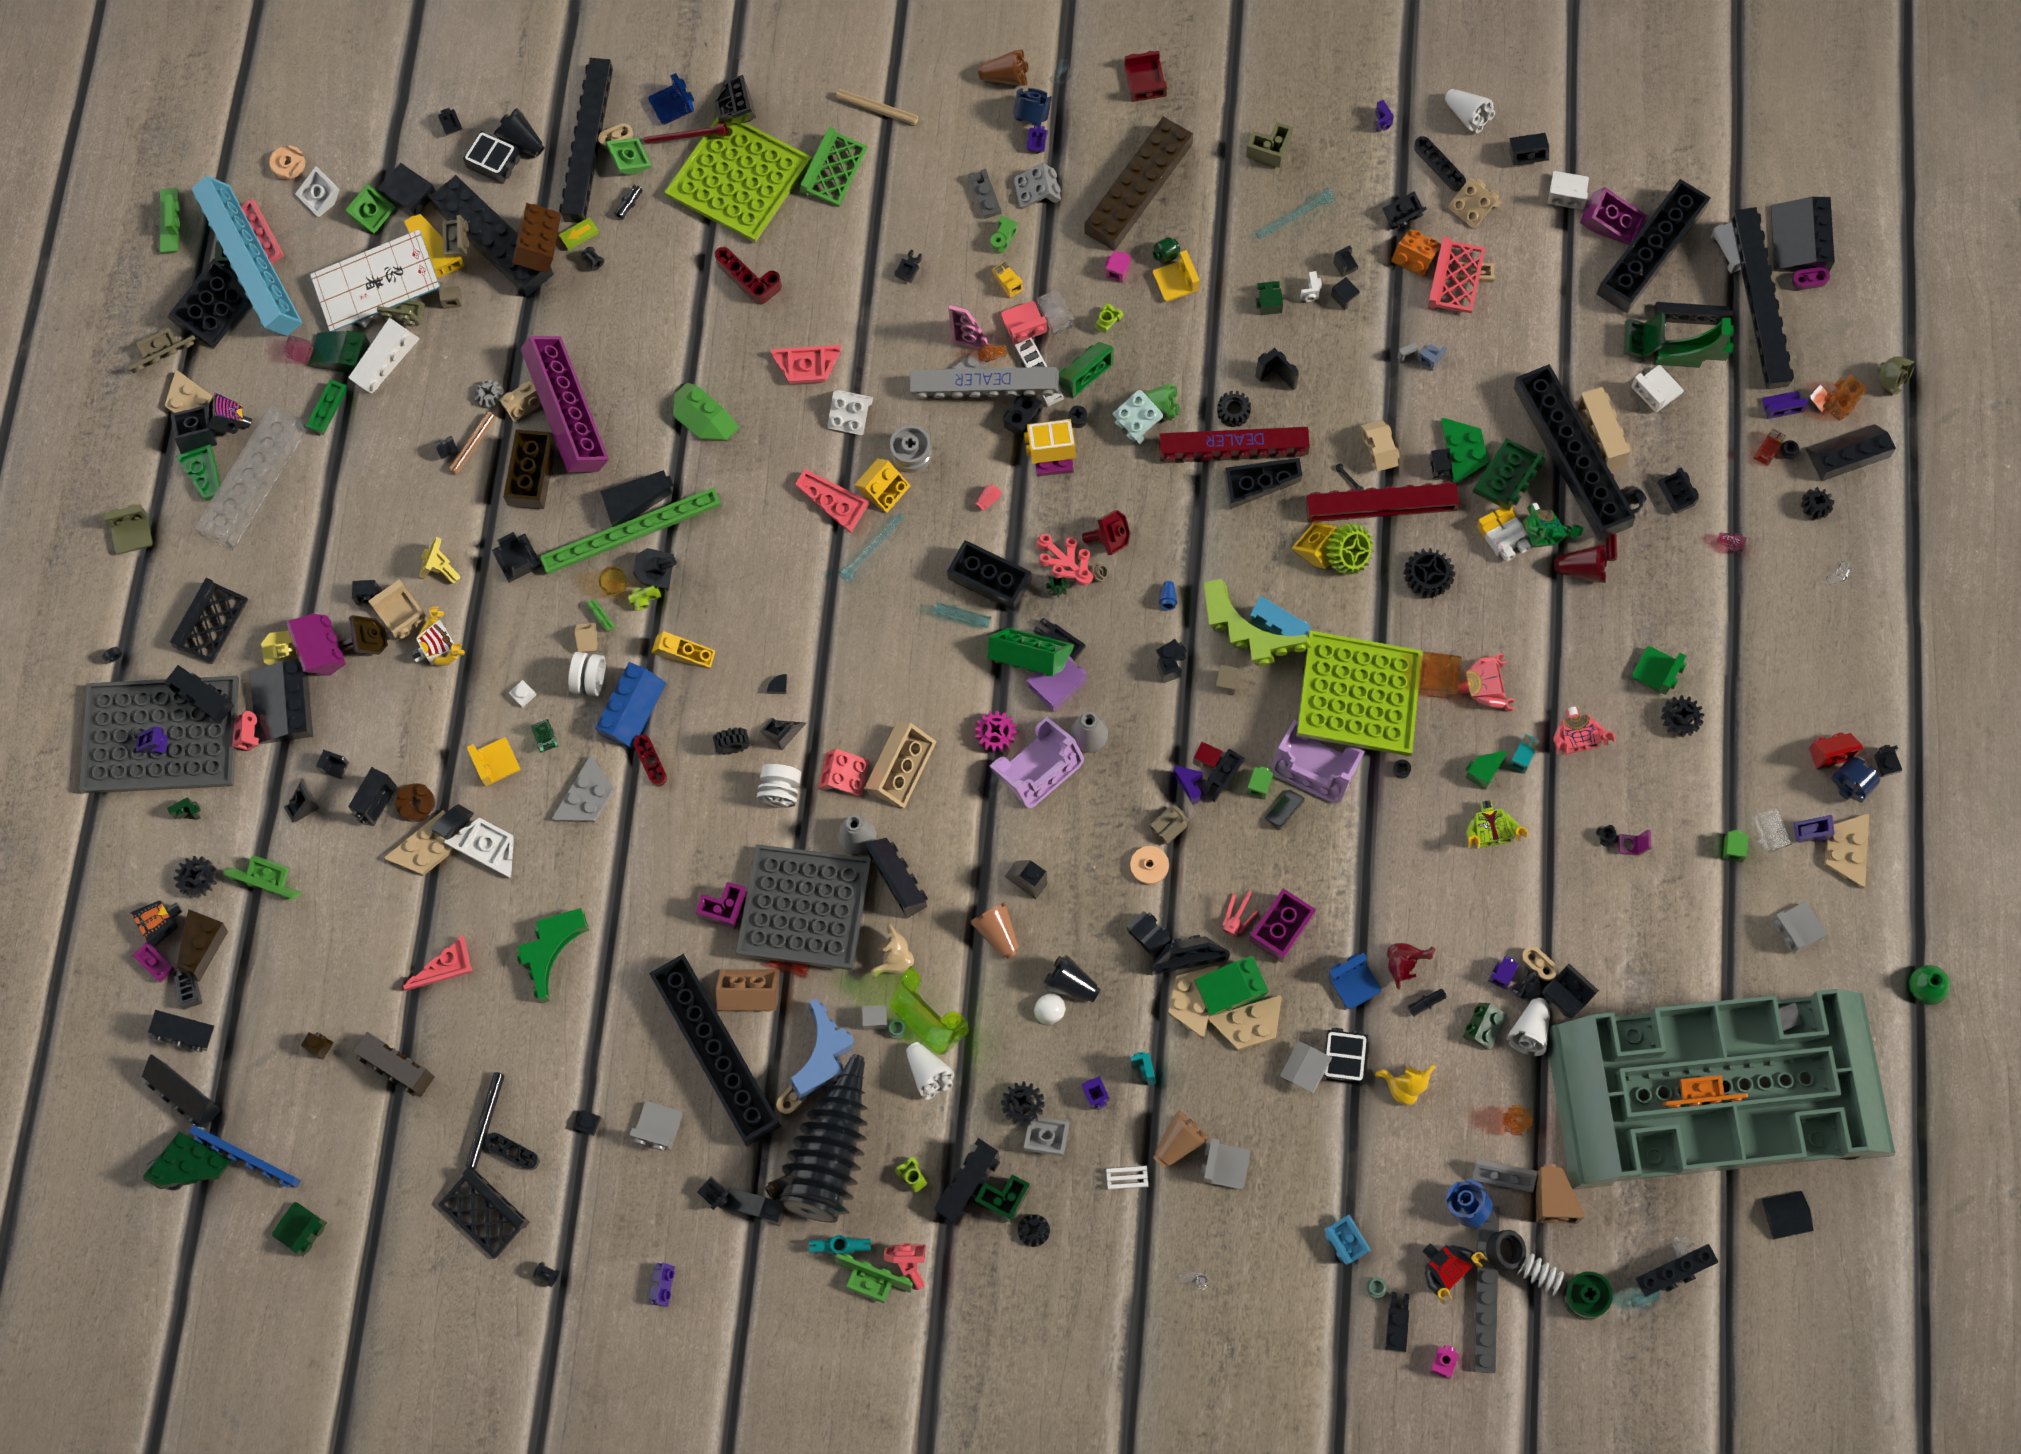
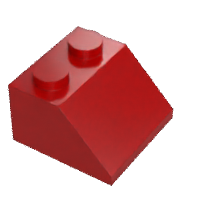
[1809,732,1864,769]

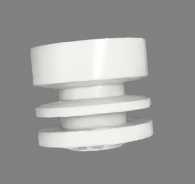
[757,764,801,808]

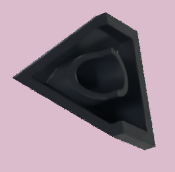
[760,718,807,750]
[284,778,319,823]

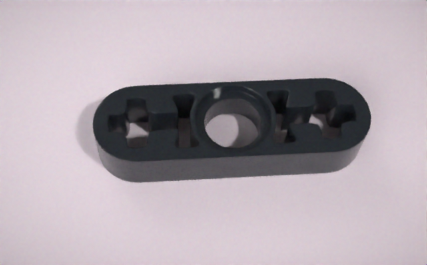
[485,1133,540,1171]

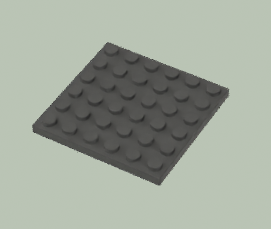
[736,844,872,971]

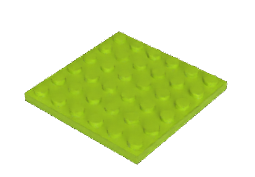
[664,117,812,243]
[1296,630,1422,757]

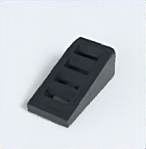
[174,971,203,1009]

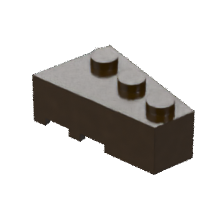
[176,909,228,982]

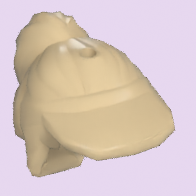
[871,923,914,980]

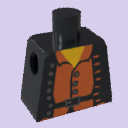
[131,900,183,947]

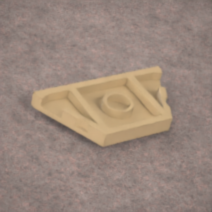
[165,370,212,413]
[384,810,454,876]
[1824,814,1869,888]
[1168,966,1219,1039]
[1208,995,1282,1051]

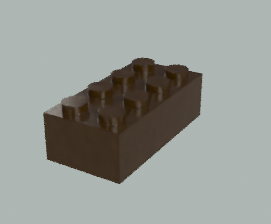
[503,429,556,509]

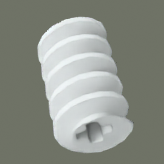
[1517,1253,1564,1296]

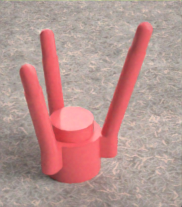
[1222,891,1259,937]

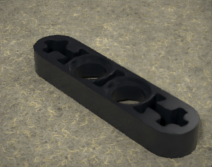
[1414,136,1466,192]

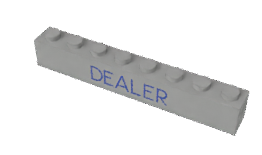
[910,367,1059,399]

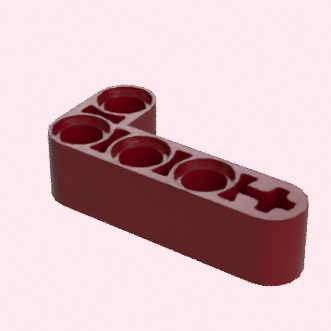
[715,247,782,305]

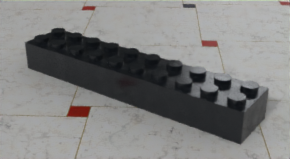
[1514,364,1636,541]
[649,953,782,1146]

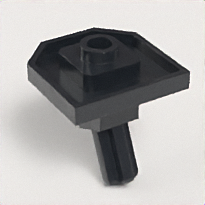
[633,548,677,591]

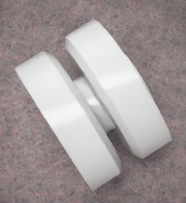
[568,652,606,696]

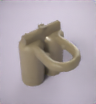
[1149,805,1190,845]

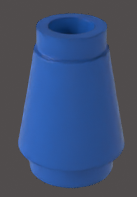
[1159,581,1177,610]

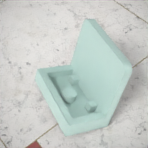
[1112,390,1163,445]

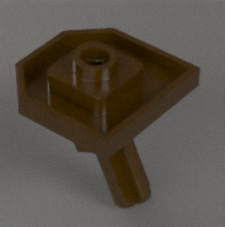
[338,615,388,655]

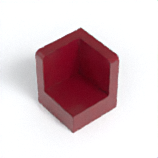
[1193,742,1223,768]

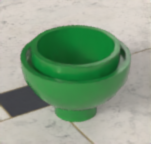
[1909,965,1951,1005]

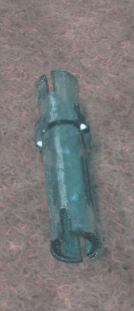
[933,601,991,628]

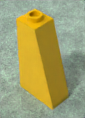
[404,214,465,279]

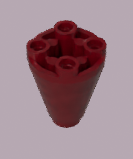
[1555,545,1607,583]

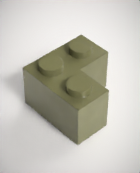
[1246,122,1293,168]

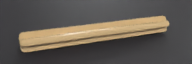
[836,89,918,126]

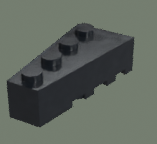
[1224,458,1303,509]

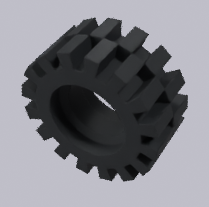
[1217,391,1251,427]
[713,727,750,755]

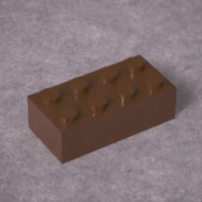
[512,202,561,274]

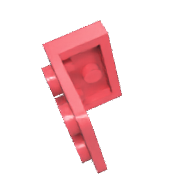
[1001,301,1047,344]

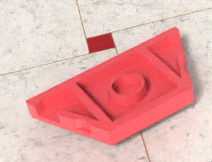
[771,345,842,384]

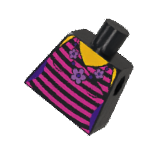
[207,393,252,434]

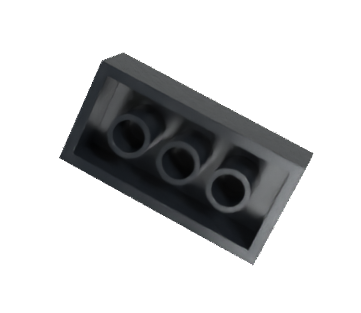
[947,540,1032,611]

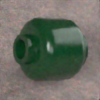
[1152,237,1180,264]

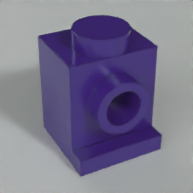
[1488,956,1519,990]
[1081,1076,1109,1110]

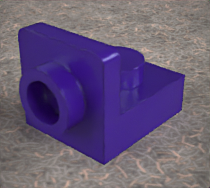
[1375,100,1394,132]
[1027,125,1048,152]

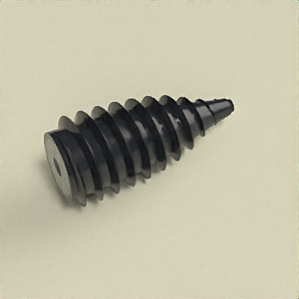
[776,1054,868,1223]

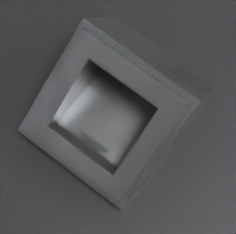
[1779,1002,1802,1031]

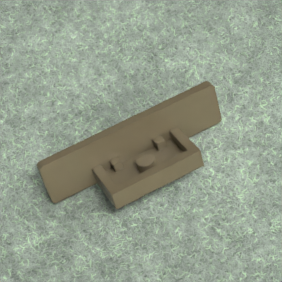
[127,328,197,373]

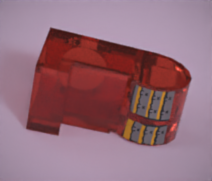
[1754,428,1786,466]

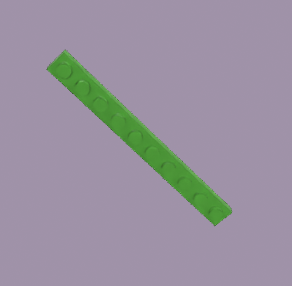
[540,487,721,575]

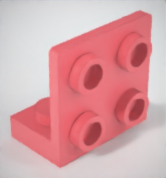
[818,749,869,797]

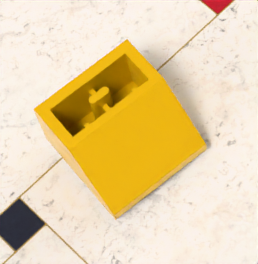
[854,458,910,513]

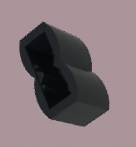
[1126,911,1171,958]

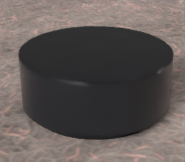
[102,647,122,663]

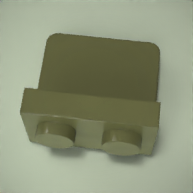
[377,300,425,326]
[104,504,153,554]

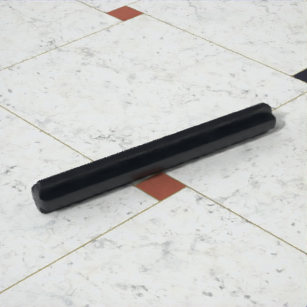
[465,1072,505,1169]

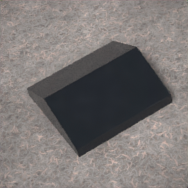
[1762,1191,1814,1240]

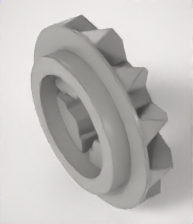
[474,379,503,407]

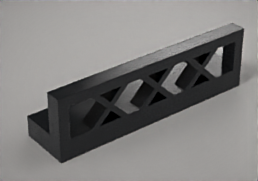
[1654,302,1733,325]

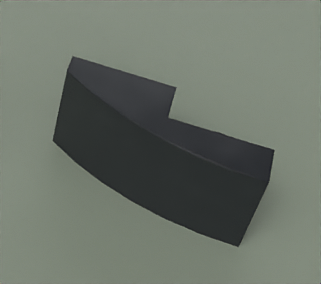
[431,804,474,840]

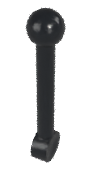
[1336,464,1364,491]

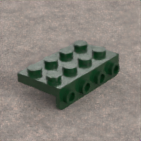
[1473,438,1546,511]

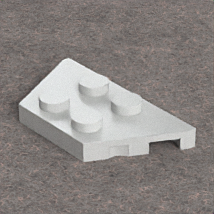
[444,818,514,878]

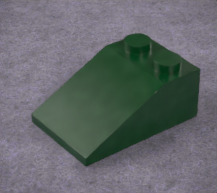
[308,330,370,374]

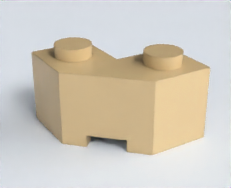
[1361,420,1400,472]

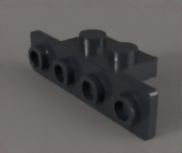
[1636,1244,1718,1297]

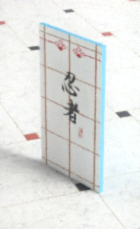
[310,230,440,332]

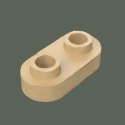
[598,123,633,149]
[1521,946,1557,981]
[776,1085,810,1115]

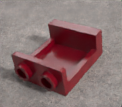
[1124,51,1167,102]

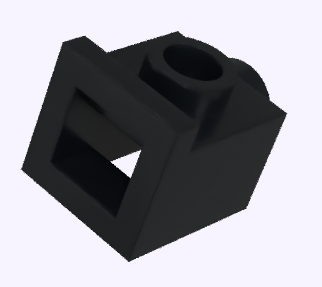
[1429,448,1452,479]
[352,580,382,605]

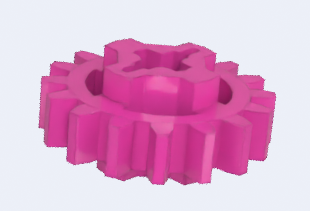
[975,711,1017,753]

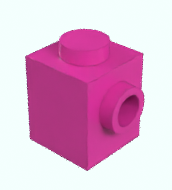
[1105,251,1131,283]

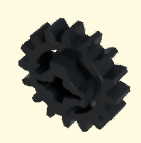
[1660,695,1704,738]
[174,856,218,898]
[1001,1081,1045,1126]

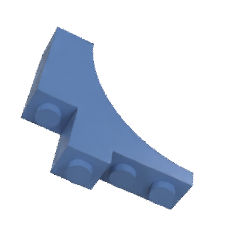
[790,998,854,1100]

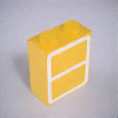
[1024,419,1076,464]

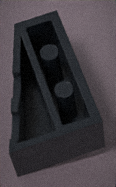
[164,665,234,724]
[148,1010,214,1053]

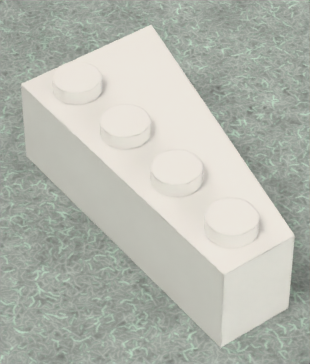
[348,318,420,394]

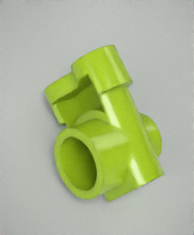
[1095,303,1124,333]
[628,585,661,610]
[894,1157,927,1192]

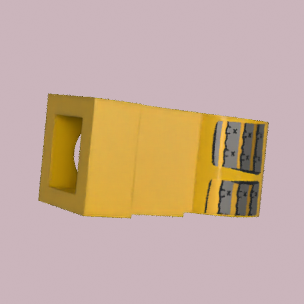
[992,261,1023,298]

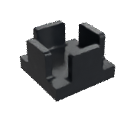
[492,532,542,583]

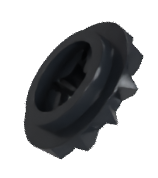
[1018,1214,1050,1247]

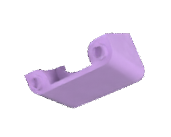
[990,717,1084,808]
[1271,719,1365,803]

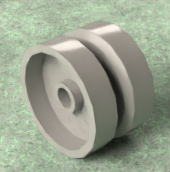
[890,425,932,473]

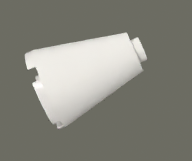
[1507,998,1551,1056]

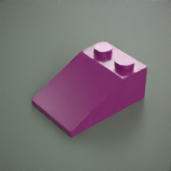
[1580,187,1647,245]

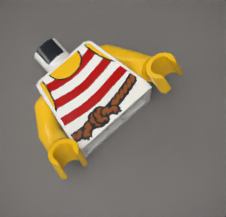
[411,606,465,665]

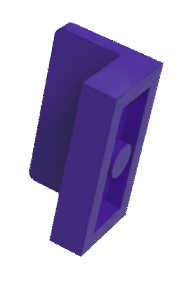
[1762,391,1808,419]

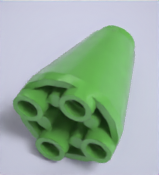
[1144,384,1180,421]

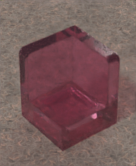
[283,335,313,364]

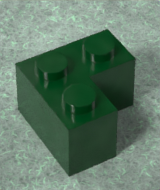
[975,1174,1031,1223]

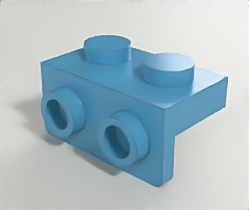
[1324,1215,1371,1265]

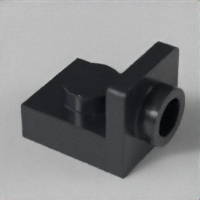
[438,108,463,136]
[1874,745,1902,777]

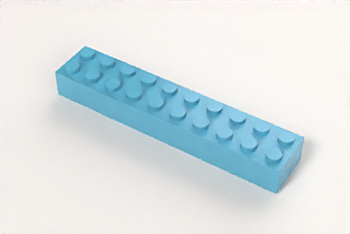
[191,175,303,336]

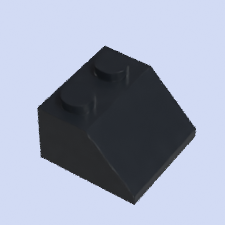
[171,405,217,454]

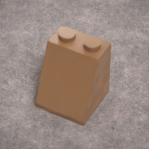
[1535,1164,1584,1224]

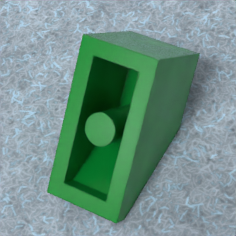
[1465,751,1508,790]

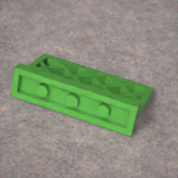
[800,126,868,207]

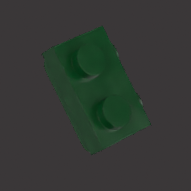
[1624,313,1666,360]
[272,1202,327,1257]

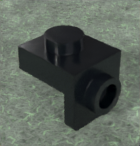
[1156,639,1187,668]
[697,1176,729,1210]

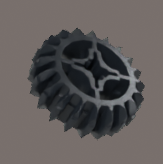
[1403,548,1455,598]

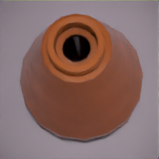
[978,49,1029,86]

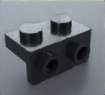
[1382,191,1427,228]
[1658,467,1699,514]

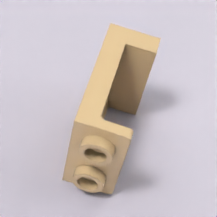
[369,579,428,641]

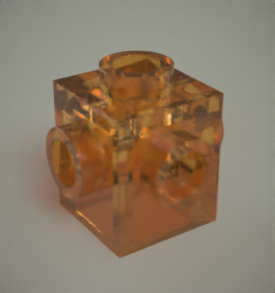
[1502,1105,1533,1136]

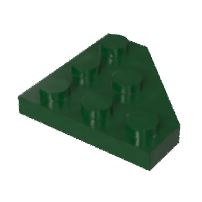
[143,1131,231,1189]

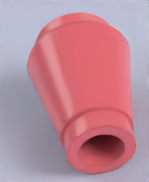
[975,483,1002,511]

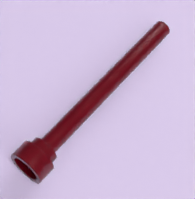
[644,122,728,144]

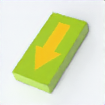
[559,217,599,251]

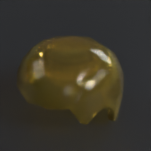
[599,566,627,597]

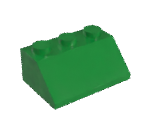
[1059,342,1114,398]

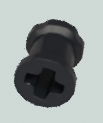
[581,246,605,270]
[533,1262,560,1287]

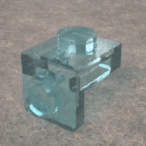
[1630,1290,1662,1309]

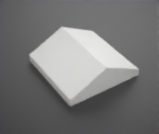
[295,166,340,217]

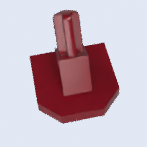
[1082,510,1131,555]

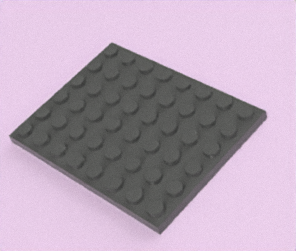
[79,676,239,793]

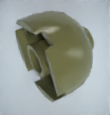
[1878,356,1914,395]

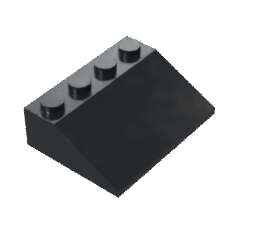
[1770,197,1835,272]
[167,259,251,348]
[250,659,313,745]

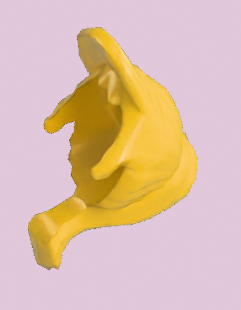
[1375,1064,1436,1106]

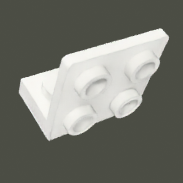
[1547,171,1589,210]
[1631,365,1684,413]
[827,390,873,435]

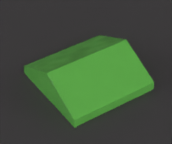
[606,138,652,175]
[345,184,396,234]

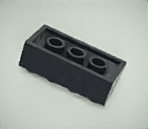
[1806,424,1896,481]
[865,838,928,918]
[142,1054,221,1128]

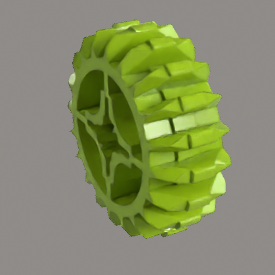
[1326,523,1374,575]

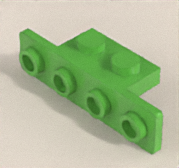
[160,188,180,254]
[224,855,302,900]
[835,1253,913,1304]

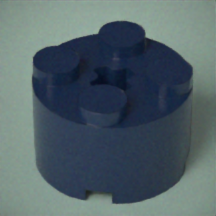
[1013,88,1052,126]
[1831,757,1880,803]

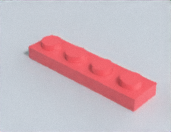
[240,198,284,264]

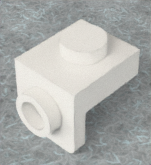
[1300,271,1322,302]

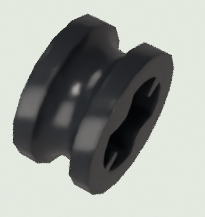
[1393,759,1411,779]

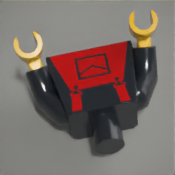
[1422,1243,1487,1304]

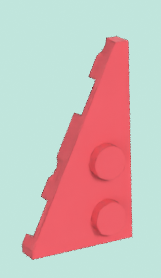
[403,935,472,991]

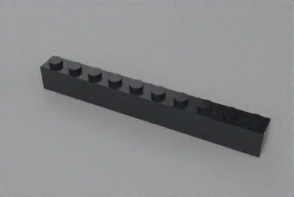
[559,58,613,223]
[1731,207,1794,390]

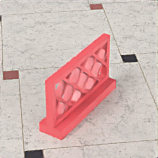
[1428,236,1486,314]

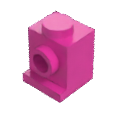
[1430,1345,1459,1379]

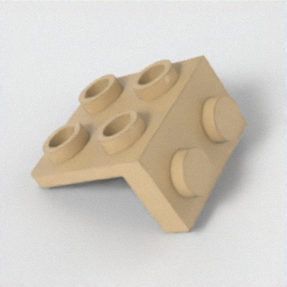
[1448,178,1502,228]

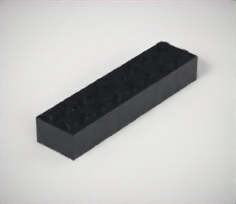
[429,175,554,297]
[1597,179,1711,313]

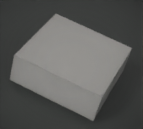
[1397,343,1418,363]

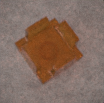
[1419,651,1462,698]

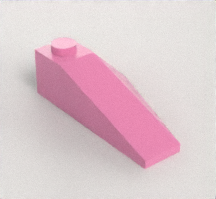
[948,305,988,351]

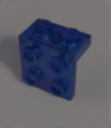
[648,73,694,125]

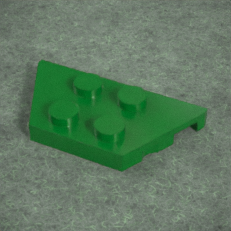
[1441,418,1488,485]

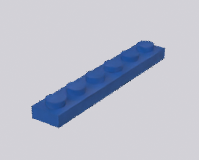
[189,1125,301,1188]

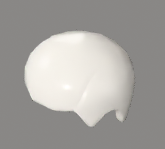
[1034,993,1066,1025]

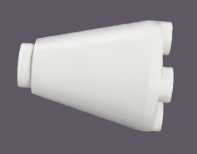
[1445,89,1495,133]
[906,1042,954,1100]

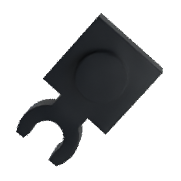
[895,249,922,283]

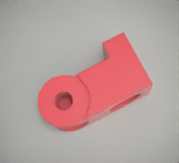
[232,711,259,751]

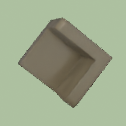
[439,282,462,309]
[1216,665,1239,695]

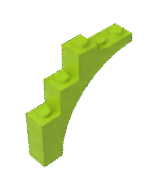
[1204,579,1311,667]

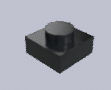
[574,1110,601,1136]

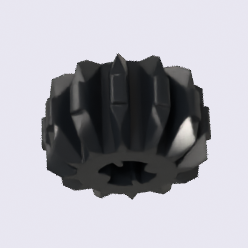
[1801,487,1834,520]

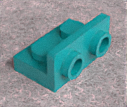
[1130,1051,1156,1086]

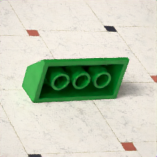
[987,627,1074,677]

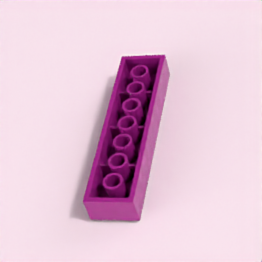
[520,336,609,472]

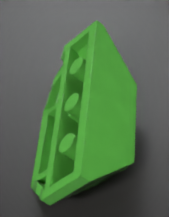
[673,383,739,441]

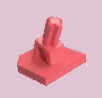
[884,1243,927,1290]

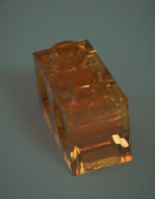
[1822,374,1867,421]

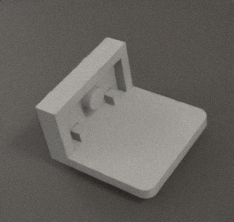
[1014,162,1061,209]
[1771,902,1826,954]
[630,1102,683,1151]
[1201,1139,1250,1190]

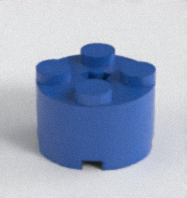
[1446,1179,1493,1228]

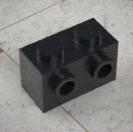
[1509,133,1549,166]

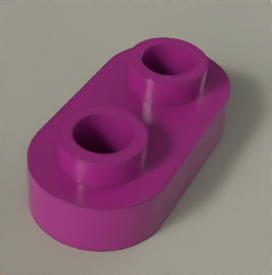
[1792,267,1830,290]

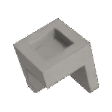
[862,1005,888,1030]

